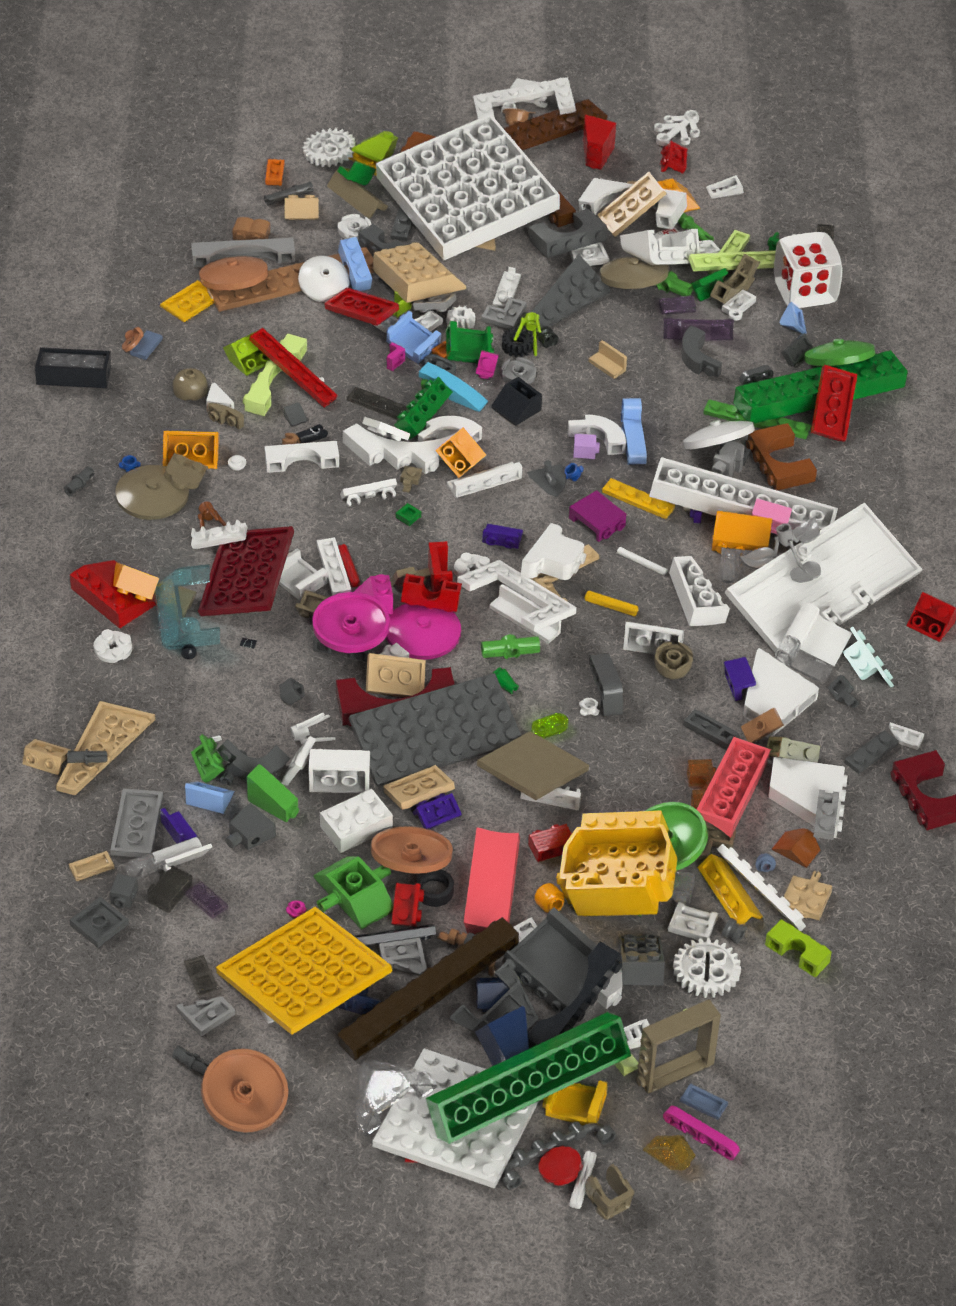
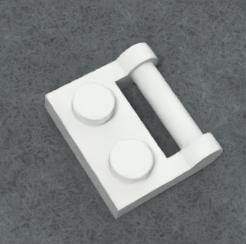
[668,902,718,942]

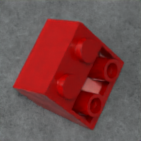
[906,592,956,642]

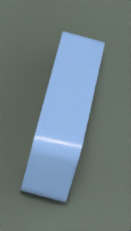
[621,398,647,465]

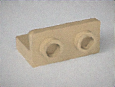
[23,739,71,775]

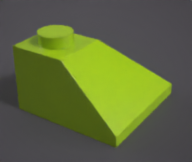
[352,131,398,162]

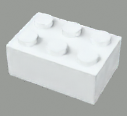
[309,749,370,793]
[320,789,393,853]

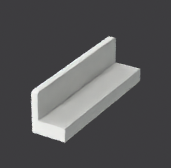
[489,584,561,644]

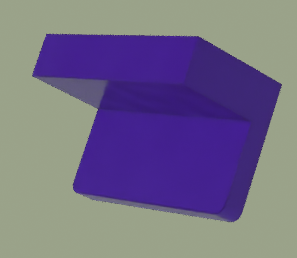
[724,657,756,701]
[160,808,198,844]

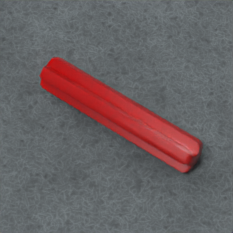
[338,544,360,587]

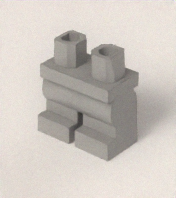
[711,440,745,477]

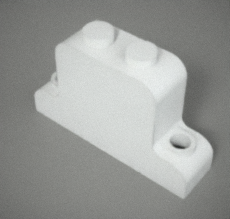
[520,523,586,580]

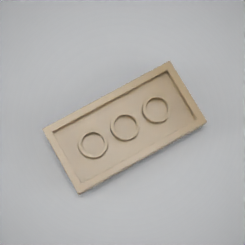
[598,172,667,237]

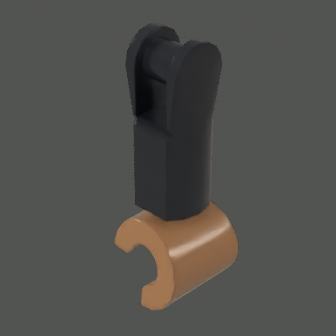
[282,424,328,445]

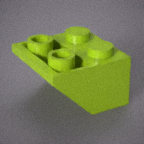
[223,330,270,376]

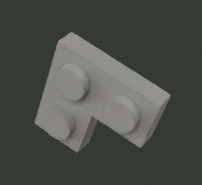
[481,298,527,330]

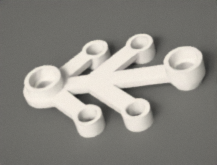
[654,110,700,146]

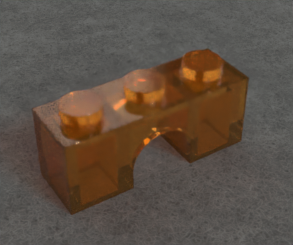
[687,759,716,809]

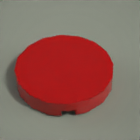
[539,1146,583,1186]

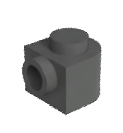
[279,678,305,705]

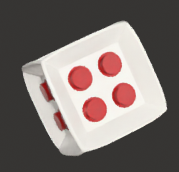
[774,232,842,308]

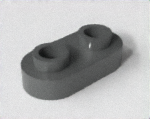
[424,354,456,375]
[739,365,774,385]

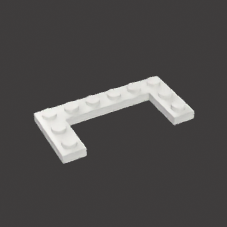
[473,77,576,119]
[457,560,576,632]

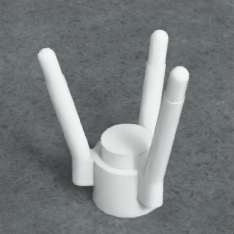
[290,713,335,744]

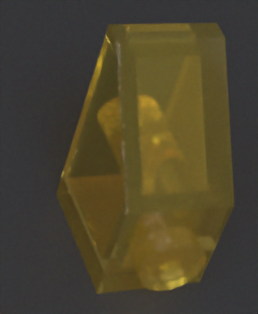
[643,1135,696,1171]

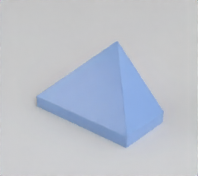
[780,302,807,334]

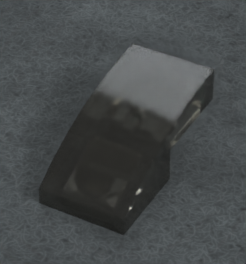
[184,955,218,996]

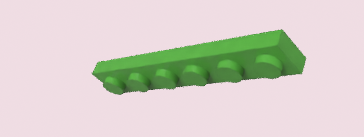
[703,399,811,439]

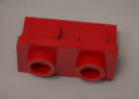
[660,141,687,173]
[391,883,424,927]

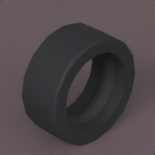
[416,869,454,907]

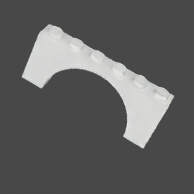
[578,178,687,230]

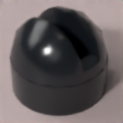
[181,644,197,659]

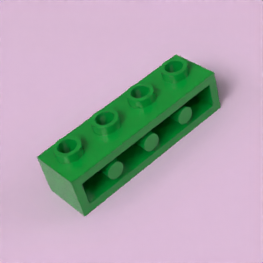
[394,377,452,440]

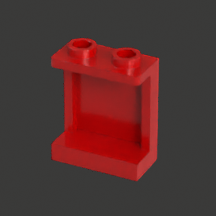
[428,541,453,592]

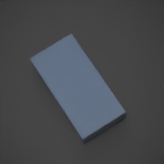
[130,330,163,360]
[680,1084,728,1120]

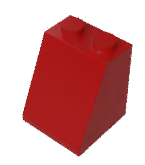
[583,115,616,170]

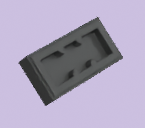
[781,333,813,366]

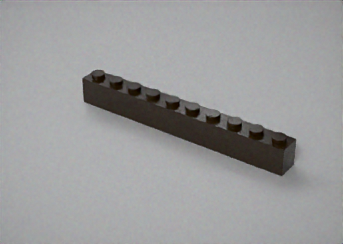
[338,917,519,1061]

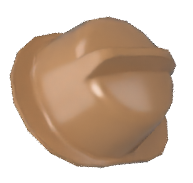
[502,108,536,126]

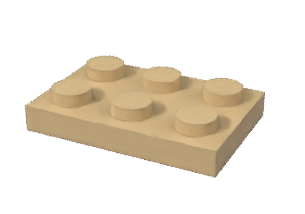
[366,653,426,697]
[383,765,455,810]

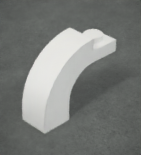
[568,415,626,455]
[418,416,482,442]

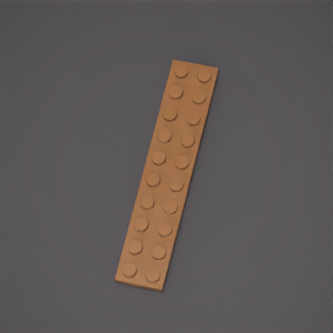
[207,247,374,312]

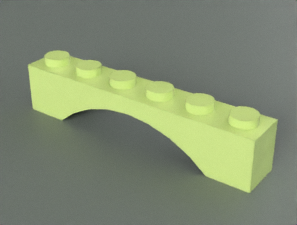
[243,334,307,416]

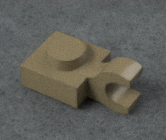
[400,466,422,493]

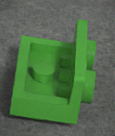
[191,734,225,783]

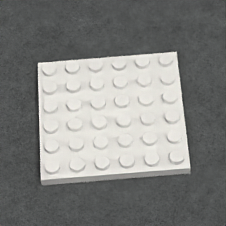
[372,1049,539,1189]

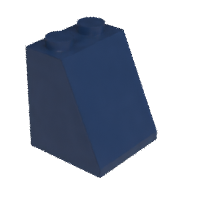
[475,1006,529,1066]

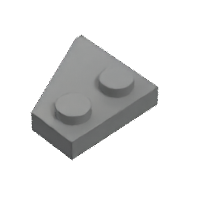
[379,938,427,975]
[176,996,235,1036]

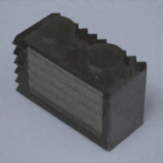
[147,865,193,913]

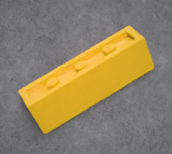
[697,854,763,925]

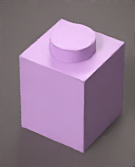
[573,434,600,459]

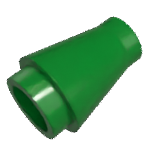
[492,667,519,695]

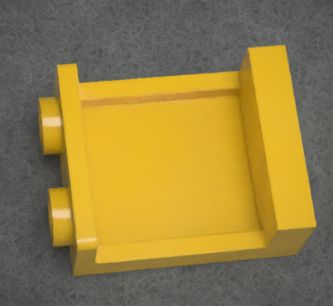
[542,1081,607,1125]

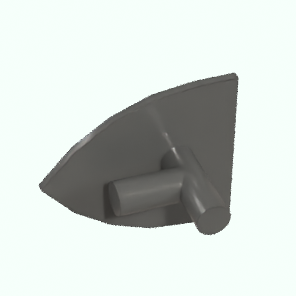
[527,460,566,497]

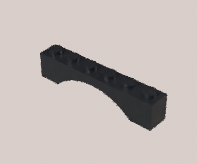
[528,941,622,1048]

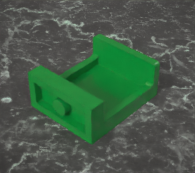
[446,321,494,364]

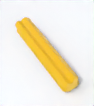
[585,590,639,616]

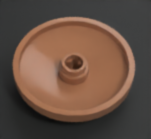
[199,256,268,291]
[371,827,453,873]
[201,1049,288,1132]

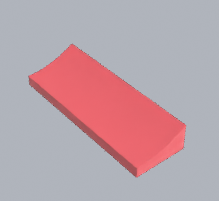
[697,737,771,838]
[464,827,520,934]

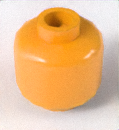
[534,883,565,913]

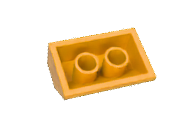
[163,431,220,469]
[712,511,772,556]

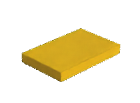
[160,280,214,322]

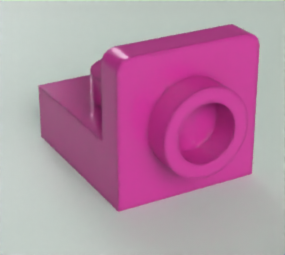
[386,342,405,371]
[475,350,499,379]

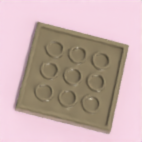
[477,731,589,800]

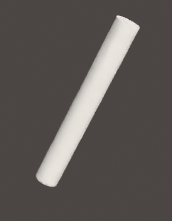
[617,547,668,576]

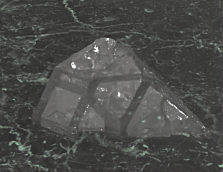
[354,1057,437,1137]

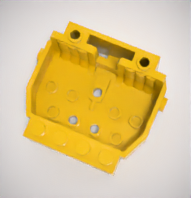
[557,811,677,916]

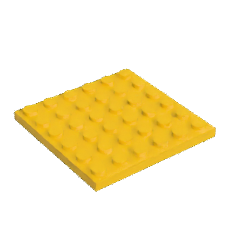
[216,907,393,1035]

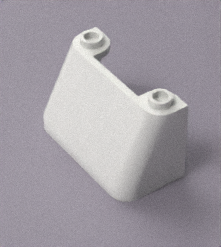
[620,229,700,265]

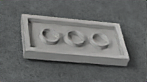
[110,789,163,858]

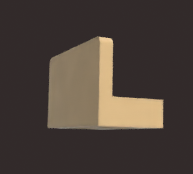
[589,340,627,379]

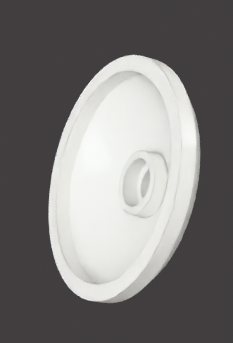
[298,256,350,302]

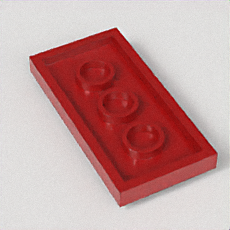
[324,287,399,326]
[811,365,858,442]

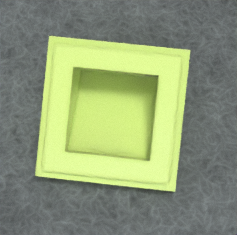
[614,1054,639,1076]

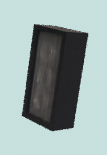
[35,347,111,388]

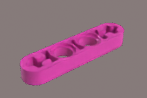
[663,1106,740,1161]

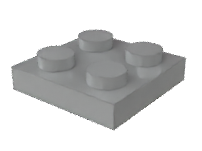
[413,294,456,312]

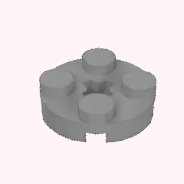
[501,357,537,384]

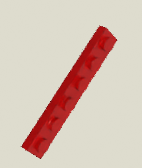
[249,328,338,408]

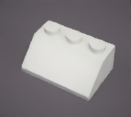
[623,622,684,654]

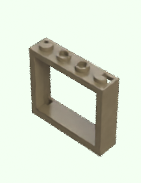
[636,999,721,1094]

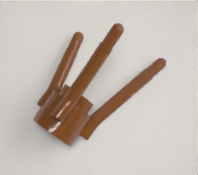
[198,501,226,529]

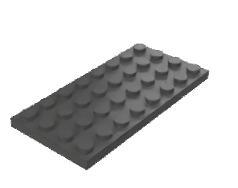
[349,673,521,786]

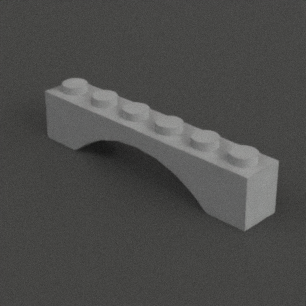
[191,238,295,268]

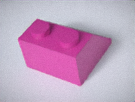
[354,574,393,614]

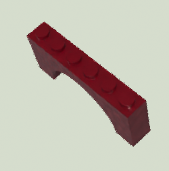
[336,667,455,726]

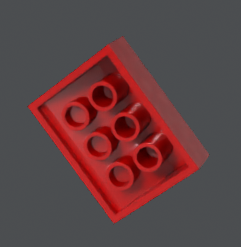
[70,560,163,629]

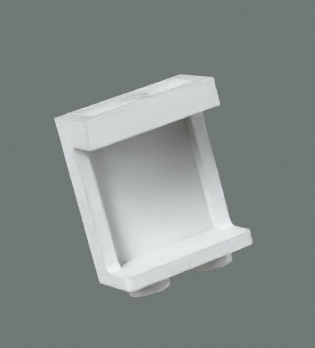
[279,548,328,601]

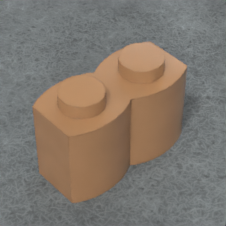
[232,217,271,240]

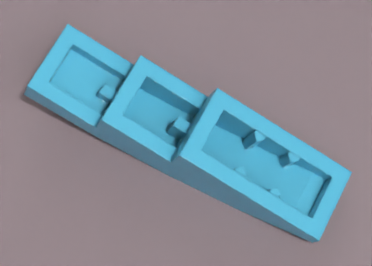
[419,362,488,412]

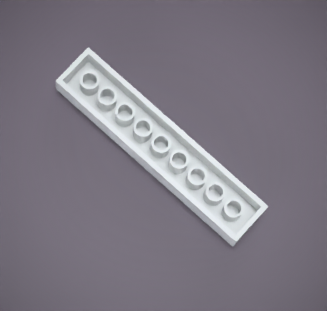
[649,457,838,530]

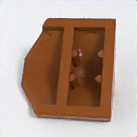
[772,828,820,868]

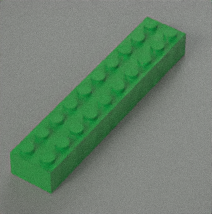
[733,350,908,424]
[425,1012,631,1144]

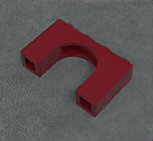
[891,750,956,831]

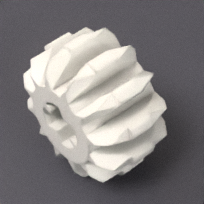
[446,306,475,329]

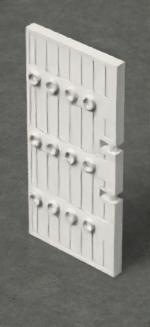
[725,503,923,661]

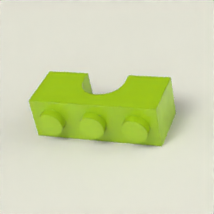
[765,919,832,978]

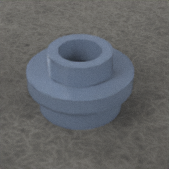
[755,853,776,872]

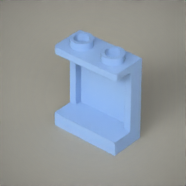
[386,311,442,364]

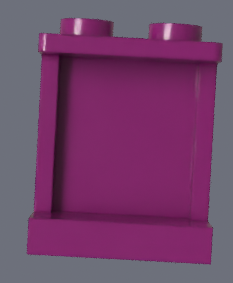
[569,490,626,542]

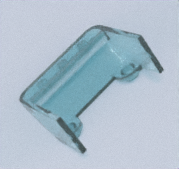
[154,564,220,650]

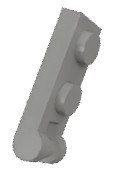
[813,789,839,840]

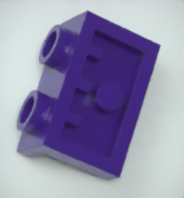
[482,524,523,549]
[413,793,462,830]

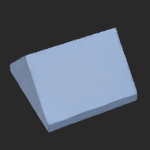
[185,781,235,814]

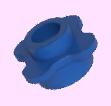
[119,455,141,472]
[565,463,584,481]

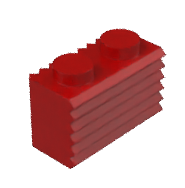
[528,824,572,862]

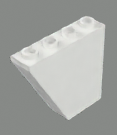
[743,648,819,736]
[768,757,848,838]

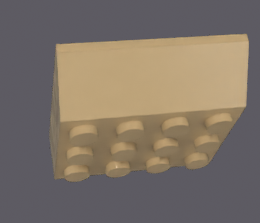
[373,243,466,303]

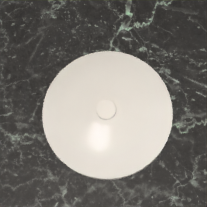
[683,420,755,449]

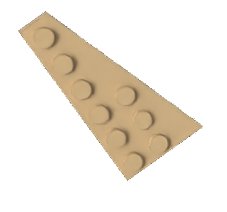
[56,701,155,795]

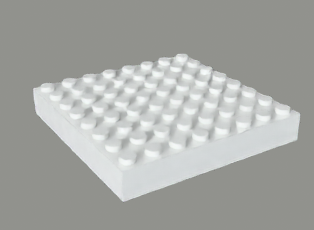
[376,114,560,260]

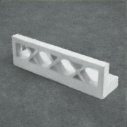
[447,462,522,498]

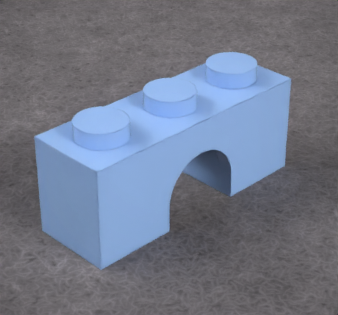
[338,237,372,291]

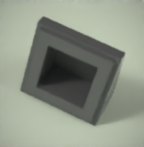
[283,402,308,427]

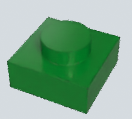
[396,503,422,526]

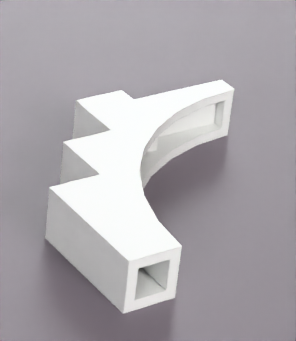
[343,423,457,474]

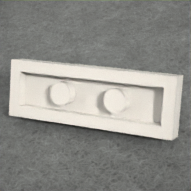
[492,267,521,309]
[340,478,397,507]
[191,520,248,549]
[520,786,581,811]

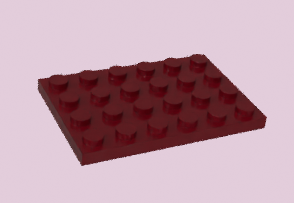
[198,526,295,616]

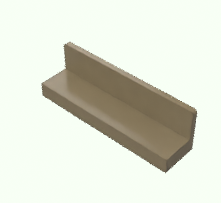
[327,170,388,218]

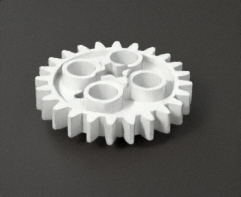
[303,128,356,167]
[673,938,741,998]

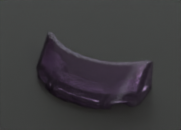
[663,318,734,341]

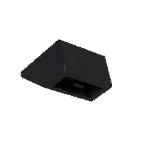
[491,377,542,426]

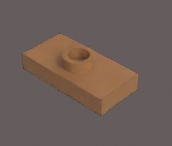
[741,708,784,743]

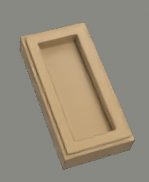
[69,851,115,881]

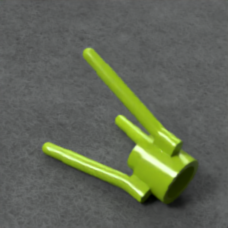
[514,312,541,356]

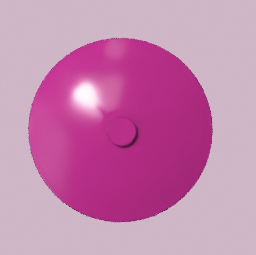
[313,592,390,653]
[386,604,461,660]

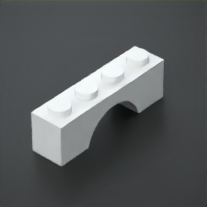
[265,441,339,473]

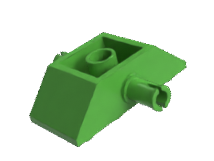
[314,856,394,930]

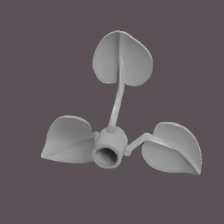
[740,517,821,583]

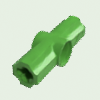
[656,271,693,298]
[481,634,540,659]

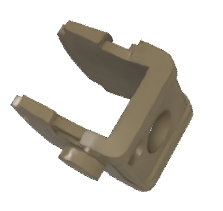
[585,1164,634,1219]

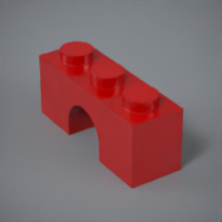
[401,574,462,612]

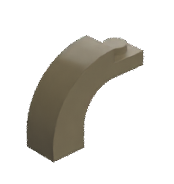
[710,254,760,304]

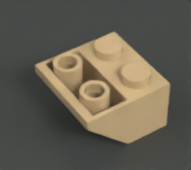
[285,195,319,220]

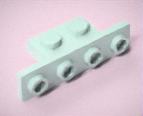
[843,626,894,687]

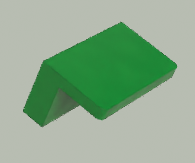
[337,161,376,186]
[691,268,728,301]

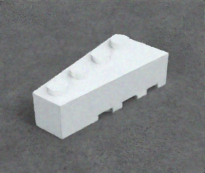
[669,556,730,626]

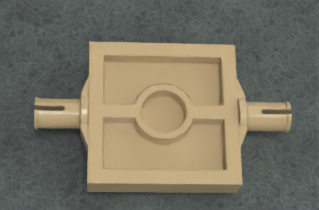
[784,871,832,920]

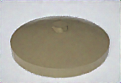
[600,256,669,289]
[115,465,189,520]

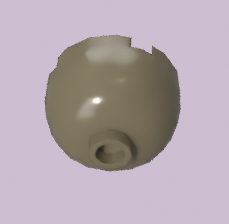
[173,368,208,401]
[654,642,693,680]

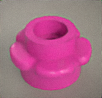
[286,901,306,918]

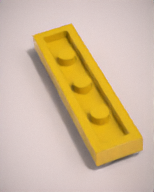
[602,478,675,519]

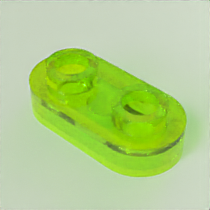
[531,713,569,739]

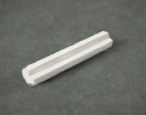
[569,1151,597,1209]

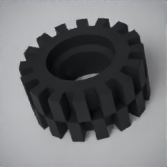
[502,328,533,358]

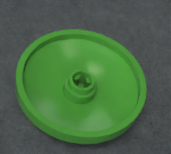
[805,339,875,366]
[632,802,708,871]

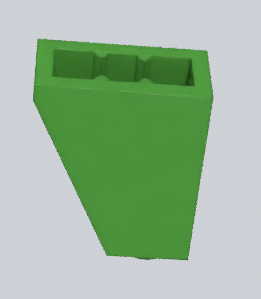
[247,764,299,822]

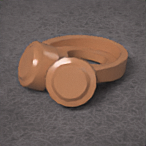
[122,327,144,352]

